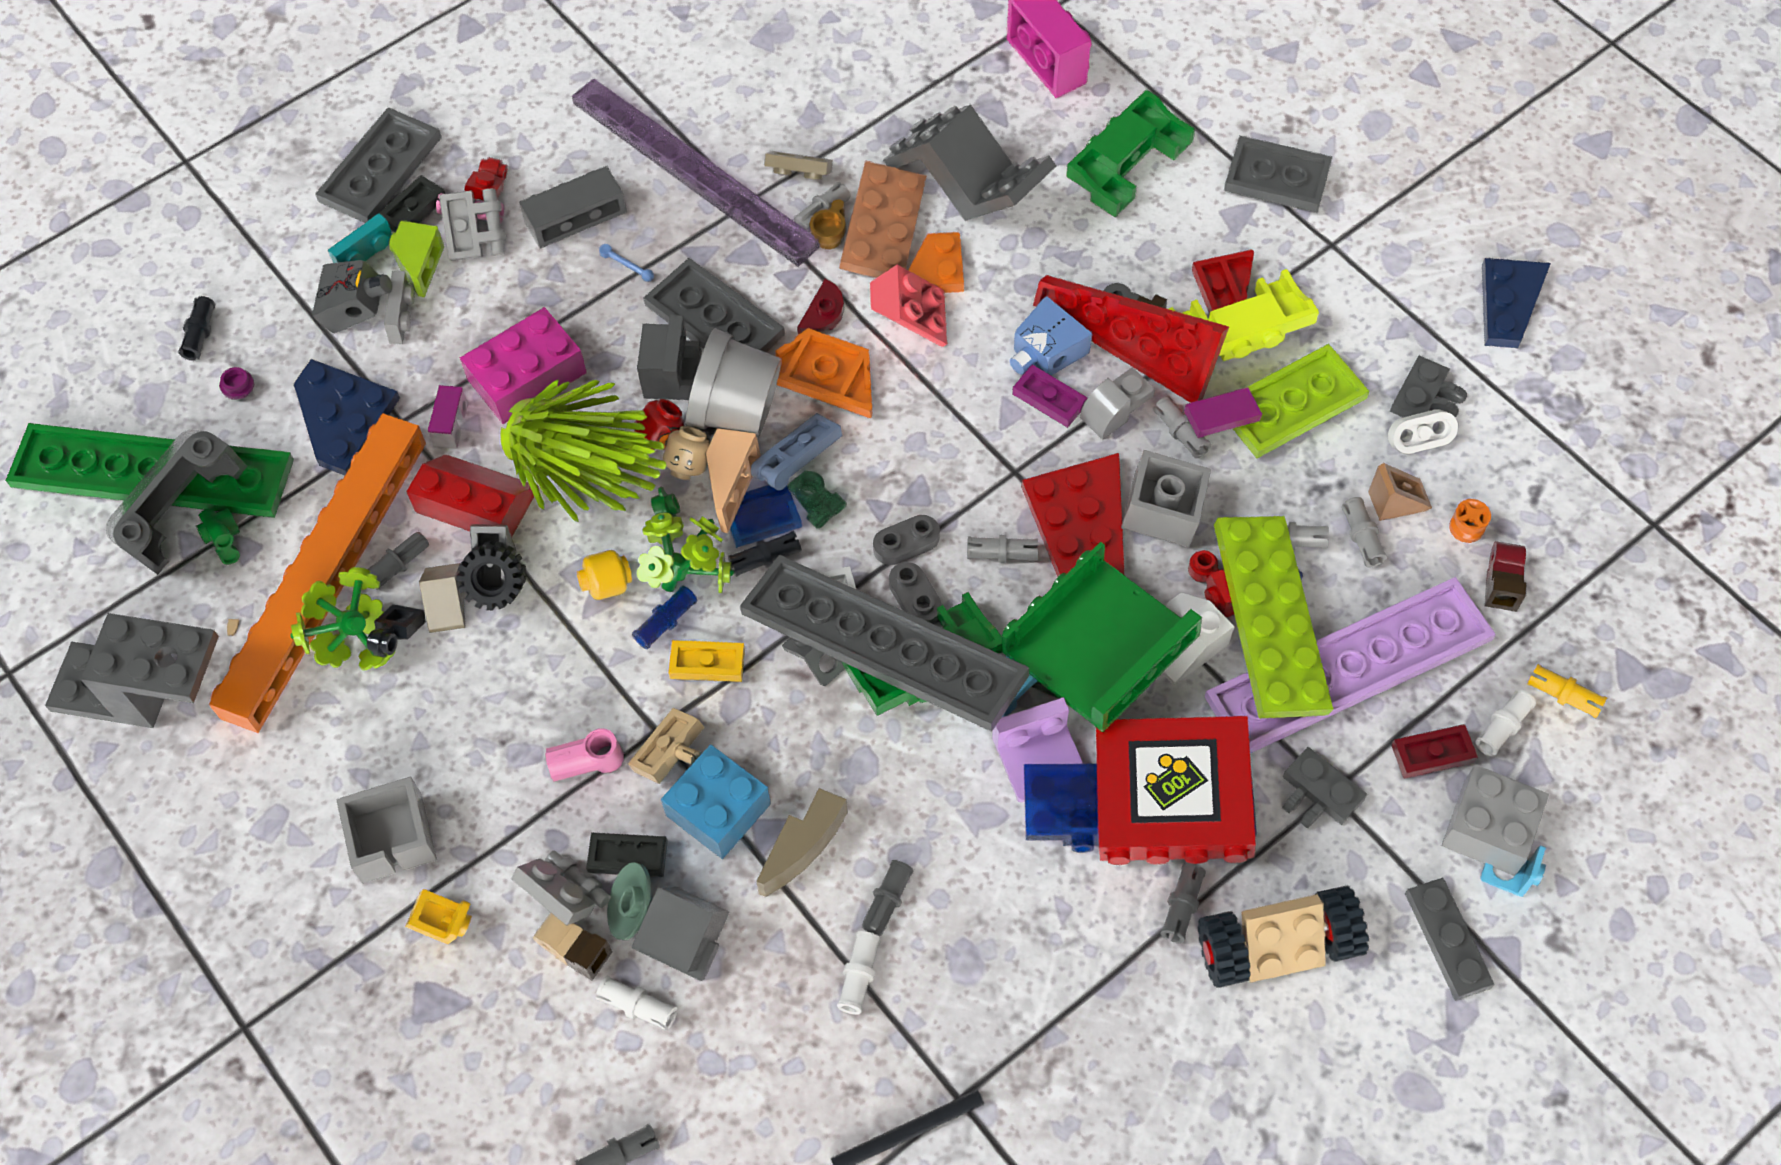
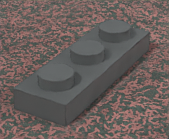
[1405,877,1495,1001]

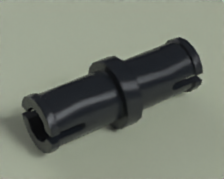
[178,296,216,361]
[728,531,802,577]

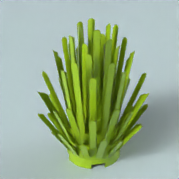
[500,379,666,522]

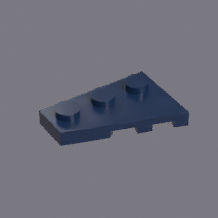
[1482,258,1551,348]

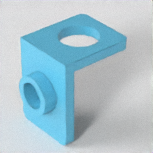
[1480,845,1546,897]

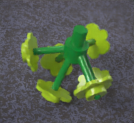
[636,513,734,593]
[290,567,396,671]

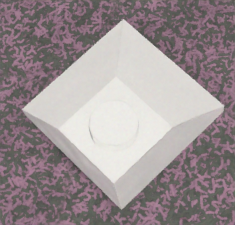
[1163,592,1234,686]

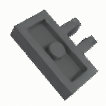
[1390,355,1467,417]
[1282,747,1368,829]

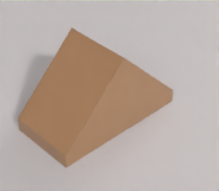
[1368,463,1432,521]

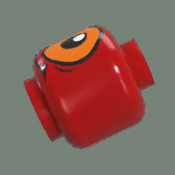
[634,399,684,450]

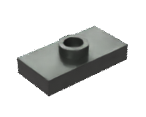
[586,832,668,877]

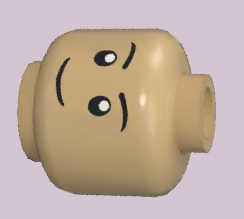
[663,426,710,480]

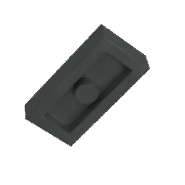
[380,175,446,233]

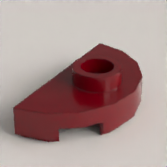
[797,278,844,334]

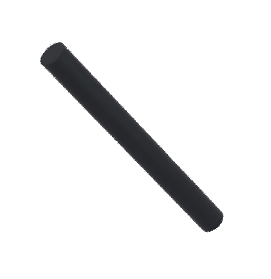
[830,1090,984,1165]

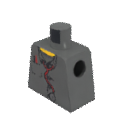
[312,260,392,334]

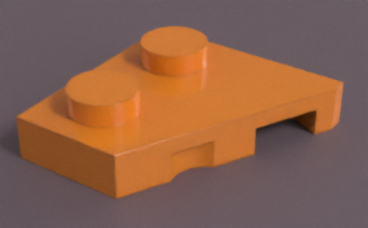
[908,232,964,293]

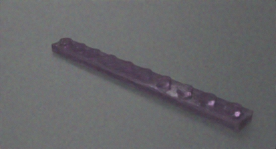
[572,78,820,267]

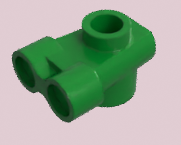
[196,508,240,565]

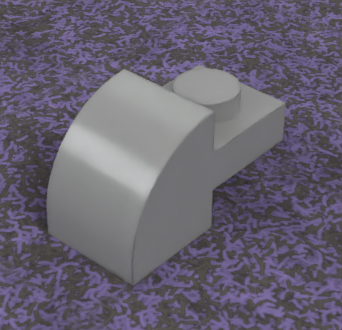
[1080,367,1155,440]

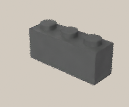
[519,166,627,249]

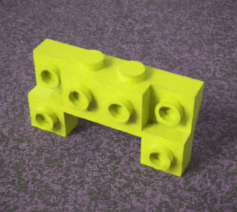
[1168,269,1319,362]

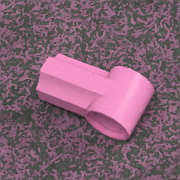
[545,728,624,782]

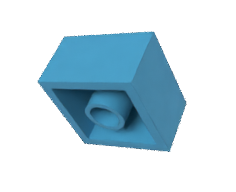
[661,744,771,860]

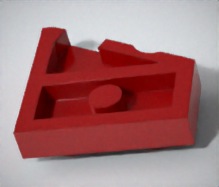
[1192,249,1254,315]

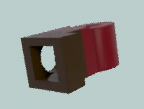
[1484,541,1527,612]

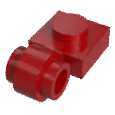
[464,157,508,201]
[1188,550,1234,618]

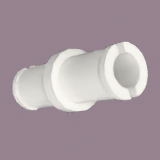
[1475,690,1536,756]
[837,931,881,1014]
[596,976,677,1031]

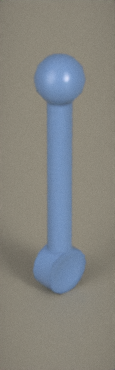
[599,244,654,282]

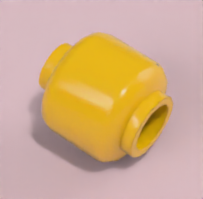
[577,550,632,600]

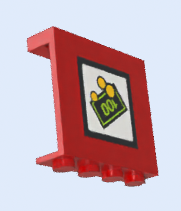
[1096,716,1256,865]

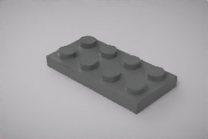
[315,107,442,223]
[643,258,785,352]

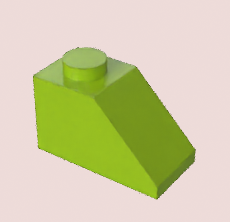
[389,221,445,298]

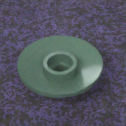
[607,862,653,941]

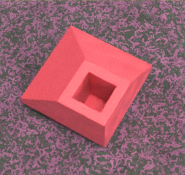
[870,264,947,347]

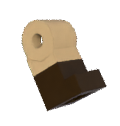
[533,913,612,981]

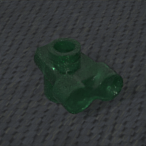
[788,470,847,530]

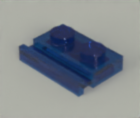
[729,485,802,548]

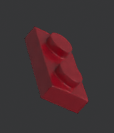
[1391,724,1478,779]

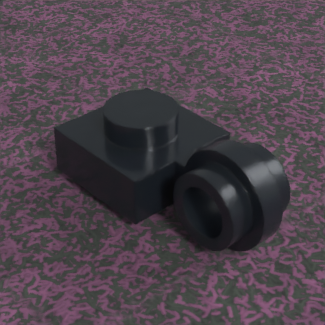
[367,604,426,657]

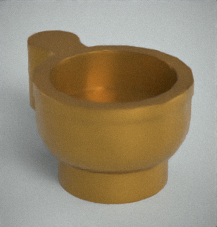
[809,199,846,250]

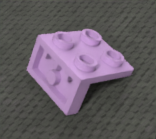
[992,697,1088,802]

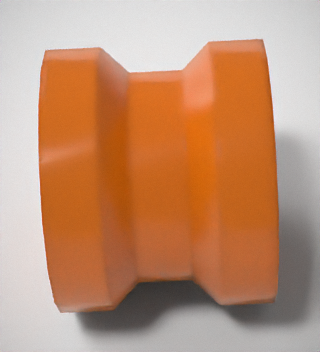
[1449,499,1491,543]

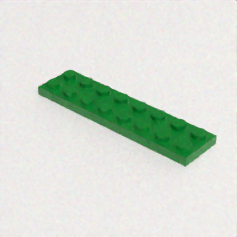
[5,423,294,518]

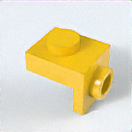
[405,889,472,944]

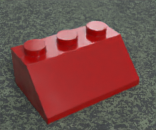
[406,454,539,537]

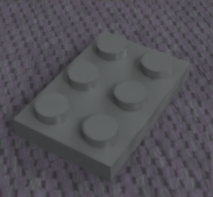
[1224,135,1333,213]

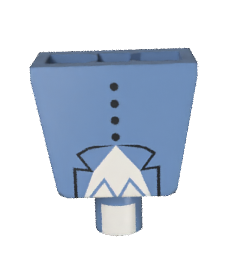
[1010,296,1092,376]

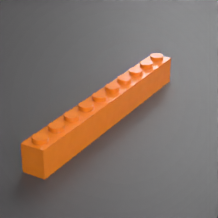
[209,413,426,733]

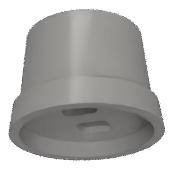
[685,328,782,437]

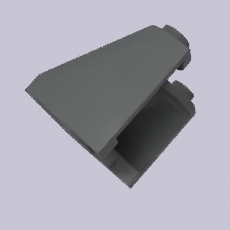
[105,430,248,575]

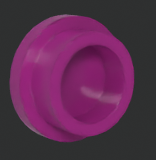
[219,367,254,400]

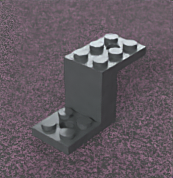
[883,104,1057,221]
[45,613,219,728]

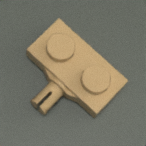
[628,708,704,784]

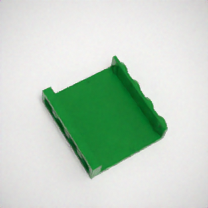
[1002,542,1202,732]

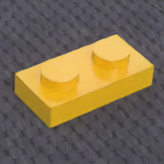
[668,640,745,682]

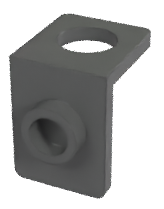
[782,638,845,686]

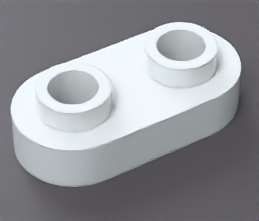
[1388,409,1458,454]

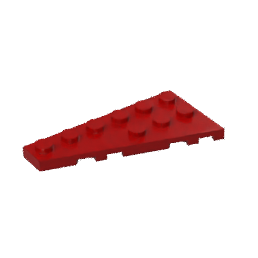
[1033,275,1229,403]
[1021,453,1125,577]

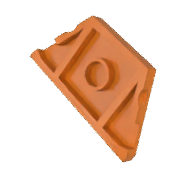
[775,328,873,419]

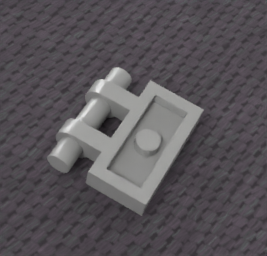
[439,188,506,261]
[511,850,611,926]

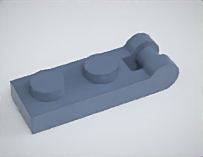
[751,413,842,490]

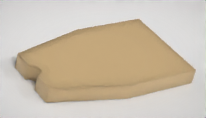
[227,619,239,636]

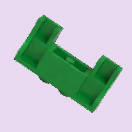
[1066,89,1195,217]
[842,592,1003,716]

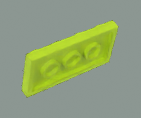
[1233,343,1370,459]

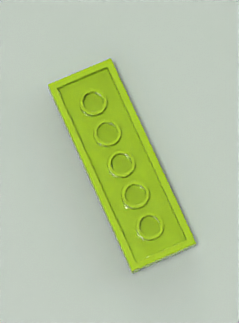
[1214,516,1333,719]

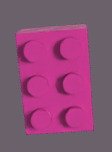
[1006,0,1092,98]
[460,307,587,424]

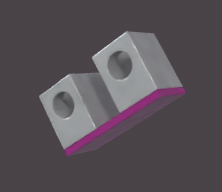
[427,385,468,449]

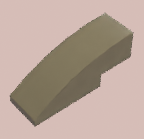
[756,788,848,897]

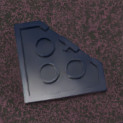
[293,359,400,476]

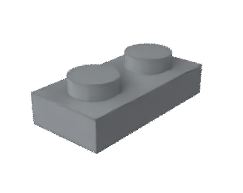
[384,271,414,344]

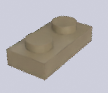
[764,151,833,180]

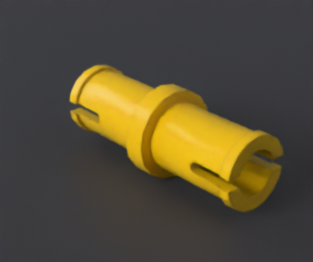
[1527,664,1607,719]

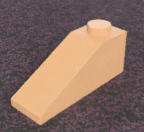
[706,428,761,533]

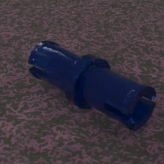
[632,585,698,650]

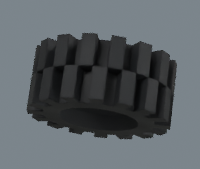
[457,541,527,611]

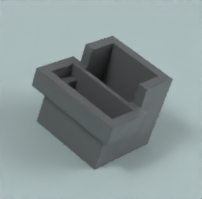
[637,315,702,400]
[632,886,729,981]

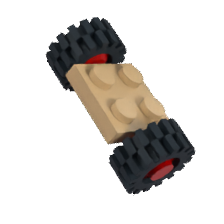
[1197,885,1369,988]

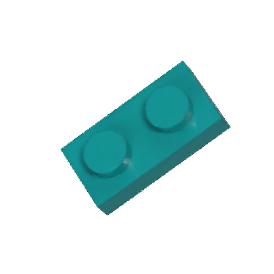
[328,213,392,263]

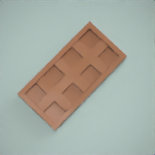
[839,160,927,278]

